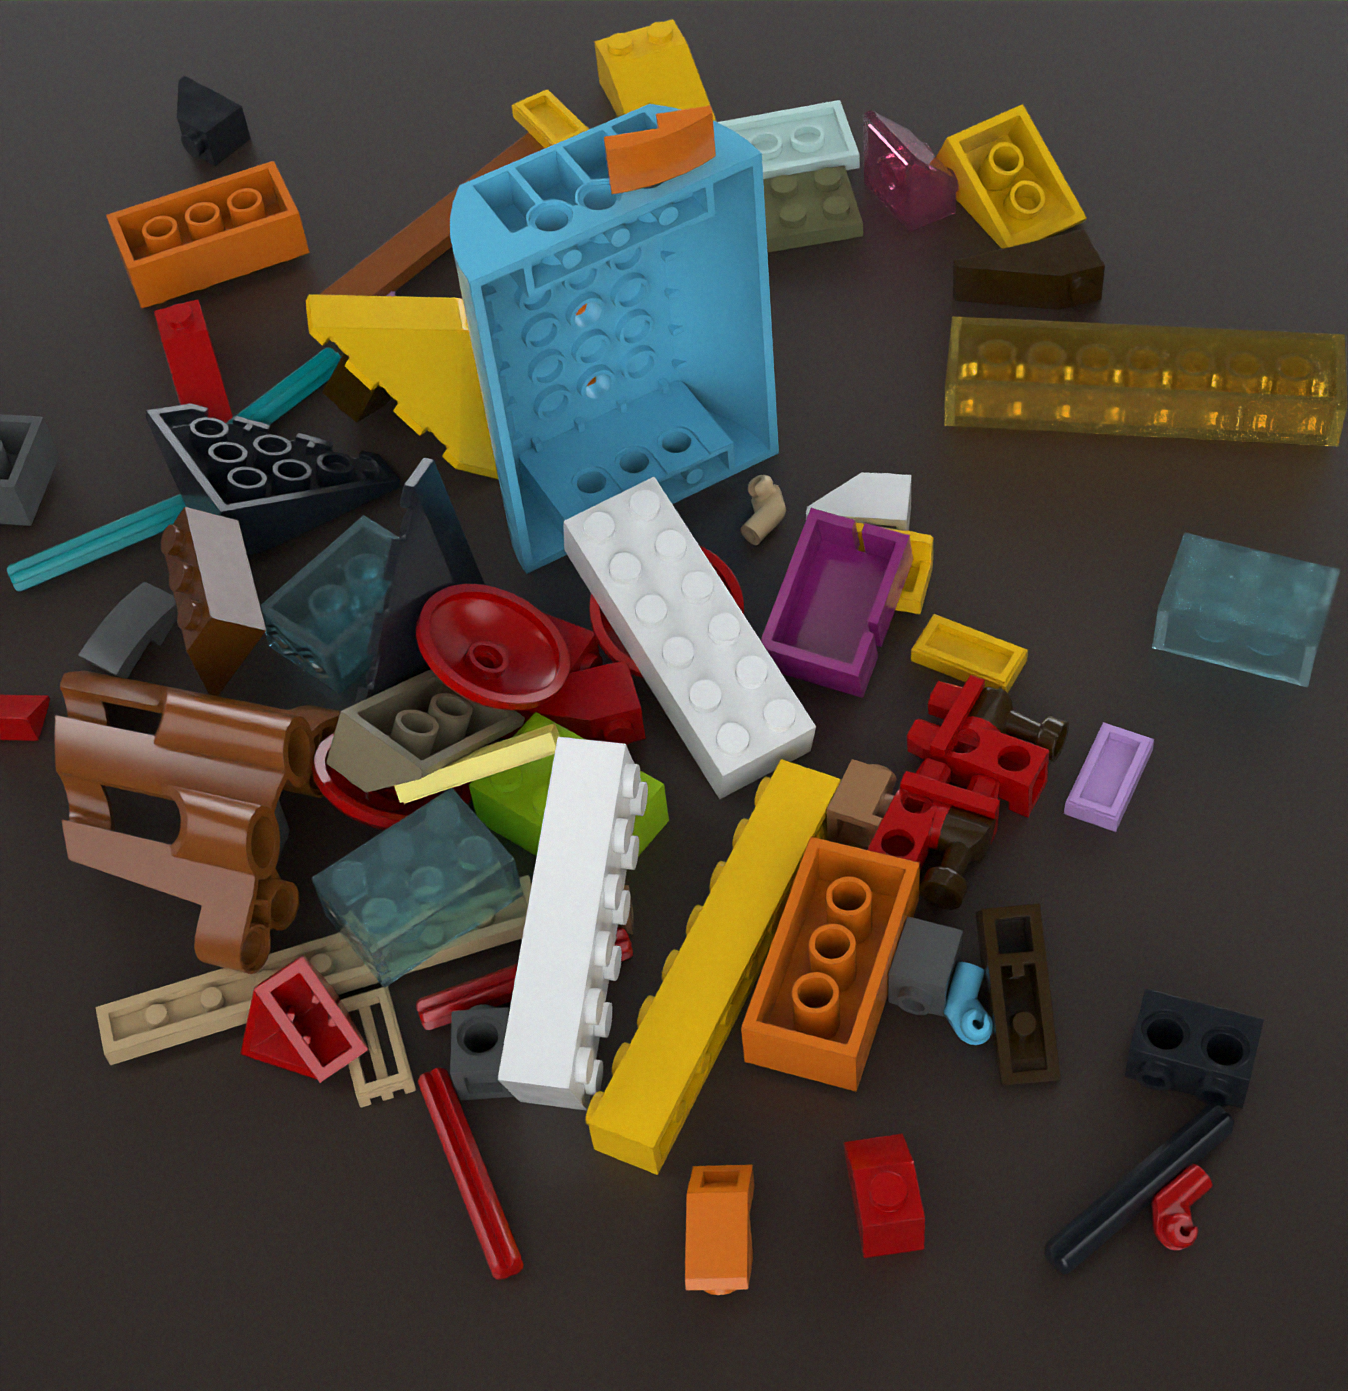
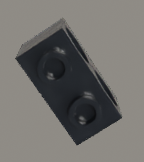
[1125,989,1264,1109]

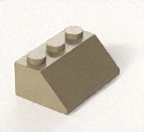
[326,669,525,792]

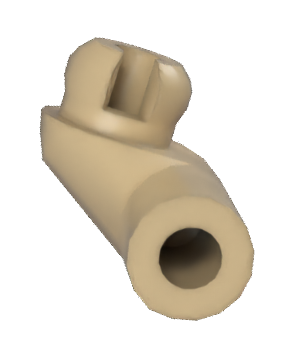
[740,475,786,545]

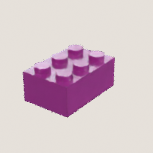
[760,508,913,698]

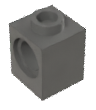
[888,916,963,1017]
[450,1005,515,1100]

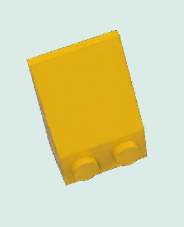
[594,19,717,122]
[934,104,1087,249]

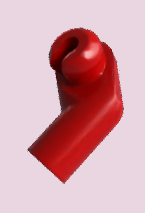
[1151,1164,1212,1250]

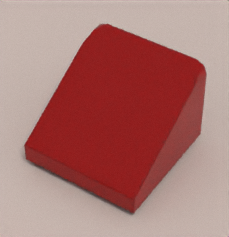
[0,694,50,741]

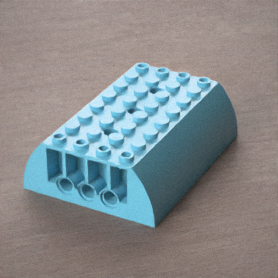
[450,104,779,574]

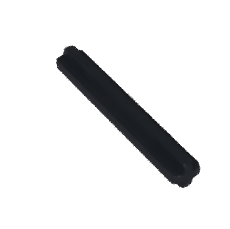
[1044,1103,1235,1274]

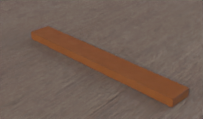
[319,132,545,296]

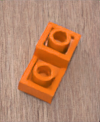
[604,105,716,194]

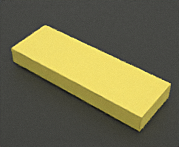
[394,723,560,804]

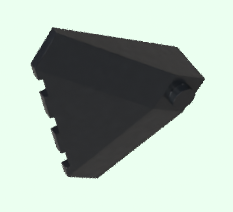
[146,404,400,555]
[355,458,485,704]

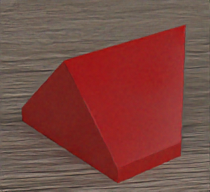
[240,954,368,1083]

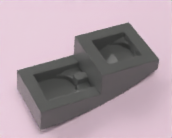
[78,581,178,679]

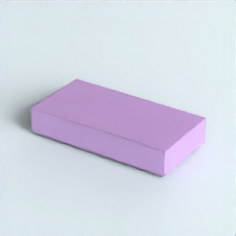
[1064,722,1154,832]

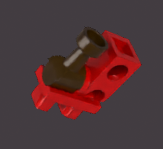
[907,675,1069,818]
[867,758,1000,910]

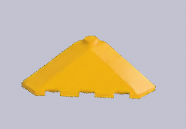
[305,295,499,480]

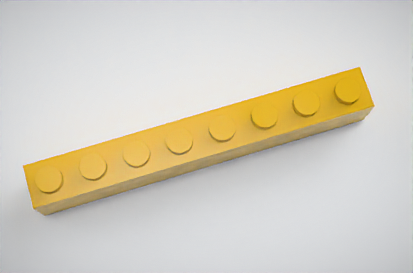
[586,759,841,1175]

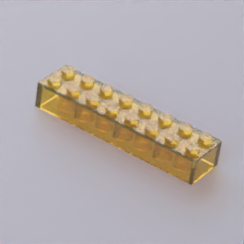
[944,316,1347,446]

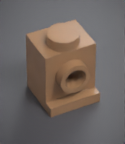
[827,759,897,850]

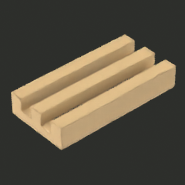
[341,986,416,1108]

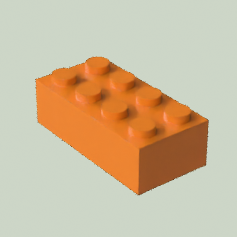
[106,161,310,309]
[741,837,920,1092]

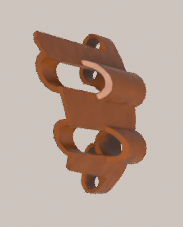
[55,671,341,974]

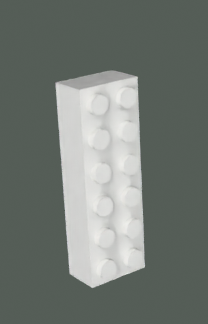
[563,477,816,800]
[498,737,648,1111]

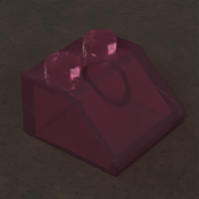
[863,110,959,232]

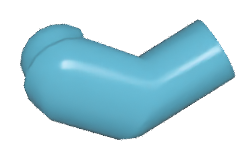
[943,962,993,1045]

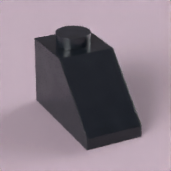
[177,75,251,166]

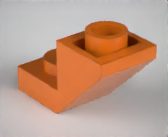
[685,1165,755,1295]

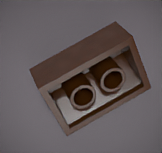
[161,507,266,696]

